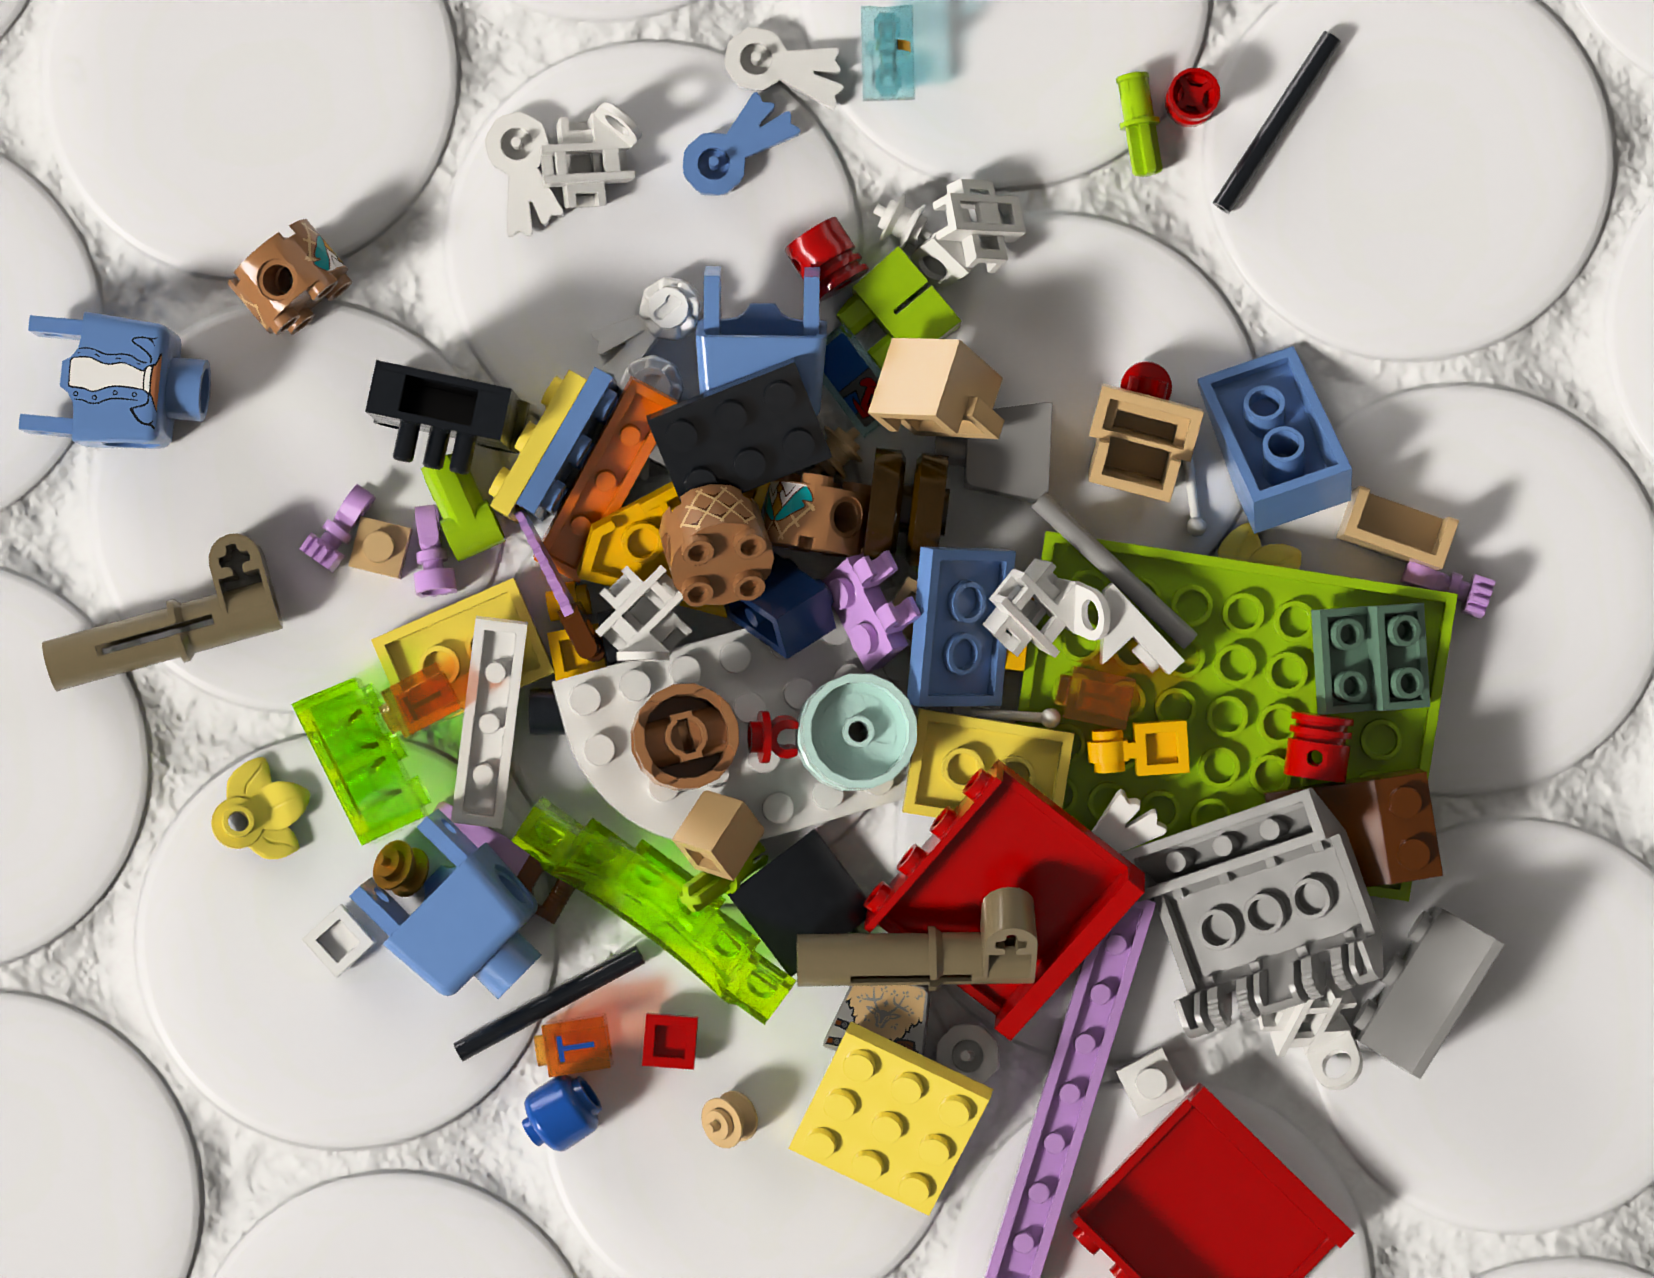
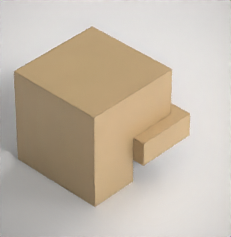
[868,338,1005,439]
[1088,383,1204,503]

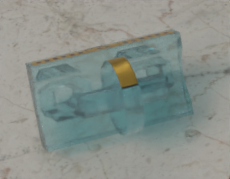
[861,5,915,101]

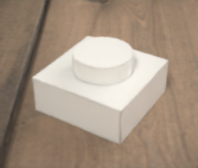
[302,904,377,978]
[1115,1047,1186,1118]

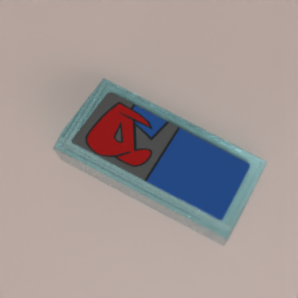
[823,323,882,439]

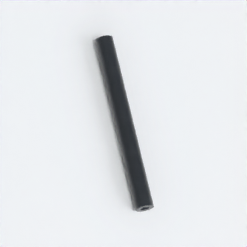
[1212,31,1341,214]
[453,945,645,1061]

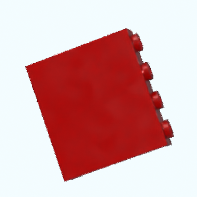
[864,759,1145,1041]
[1070,1082,1355,1278]

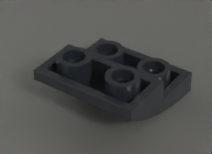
[728,828,867,978]

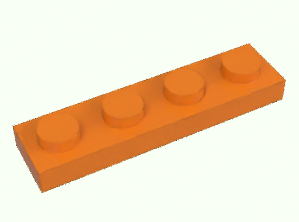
[533,376,678,583]

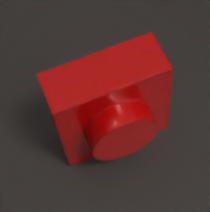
[642,1013,699,1070]

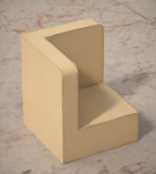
[672,790,764,881]

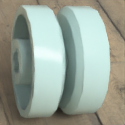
[795,674,917,791]

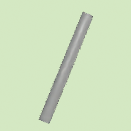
[1031,492,1198,649]

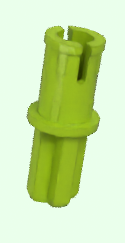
[1116,72,1163,177]
[679,841,768,912]

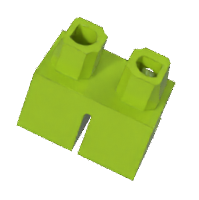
[836,246,962,370]

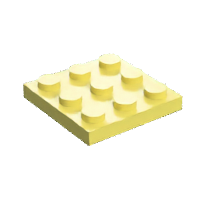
[788,1022,993,1216]

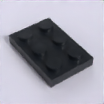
[646,358,832,502]

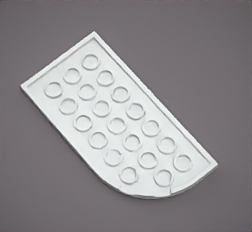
[552,580,990,840]

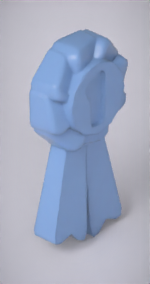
[683,92,801,196]

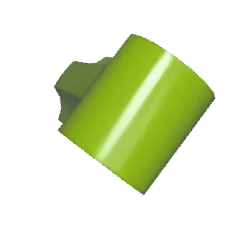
[420,454,506,562]

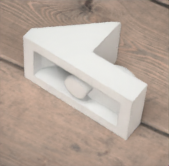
[1099,583,1185,675]

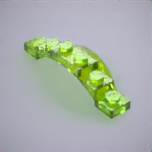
[511,796,796,1025]

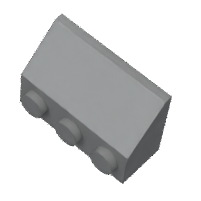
[1352,907,1505,1079]

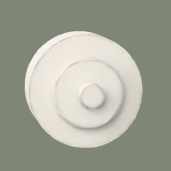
[873,194,933,250]

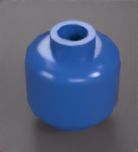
[522,1074,602,1152]

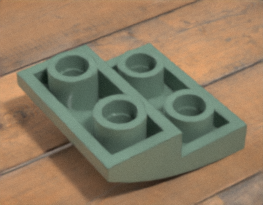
[1311,603,1430,715]

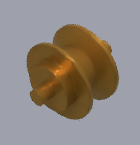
[373,840,429,897]

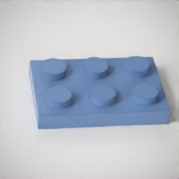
[516,367,619,521]
[907,547,1016,707]

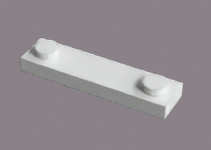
[451,616,528,829]

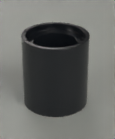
[529,688,566,735]

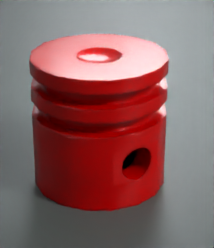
[784,217,869,302]
[1283,711,1354,782]

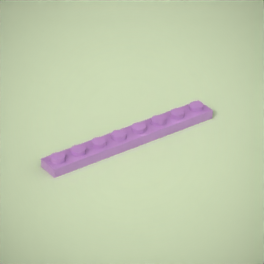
[984,900,1156,1278]

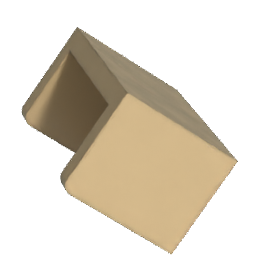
[1336,485,1459,571]

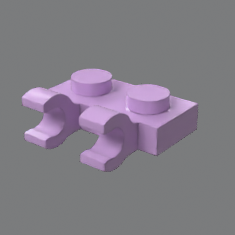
[822,550,921,672]

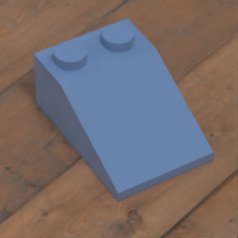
[1197,346,1352,534]

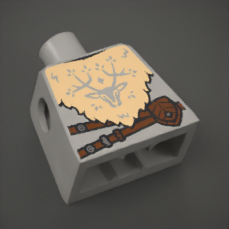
[823,985,931,1056]

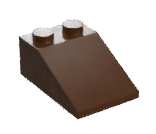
[1264,768,1443,887]

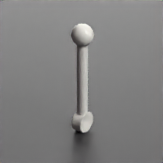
[1183,455,1207,537]
[952,706,1061,728]

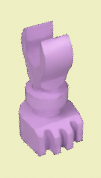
[299,484,376,573]
[414,504,457,598]
[1400,561,1496,619]

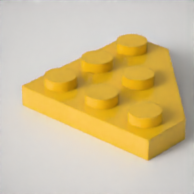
[577,481,770,618]

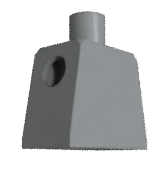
[935,402,1052,504]

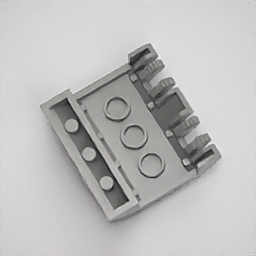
[1121,787,1384,1038]

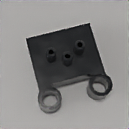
[365,360,530,475]

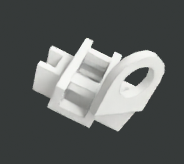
[540,102,642,209]
[911,179,1026,288]
[982,558,1111,658]
[595,565,692,661]
[1258,979,1363,1090]

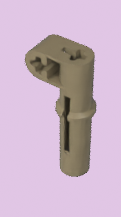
[42,533,283,691]
[797,887,1038,991]

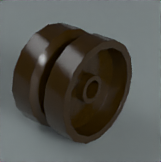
[864,447,950,567]

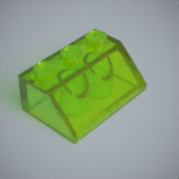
[291,677,432,846]

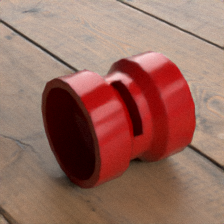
[1165,68,1220,127]

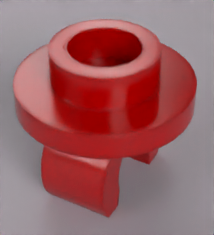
[1120,361,1172,400]
[747,711,798,763]

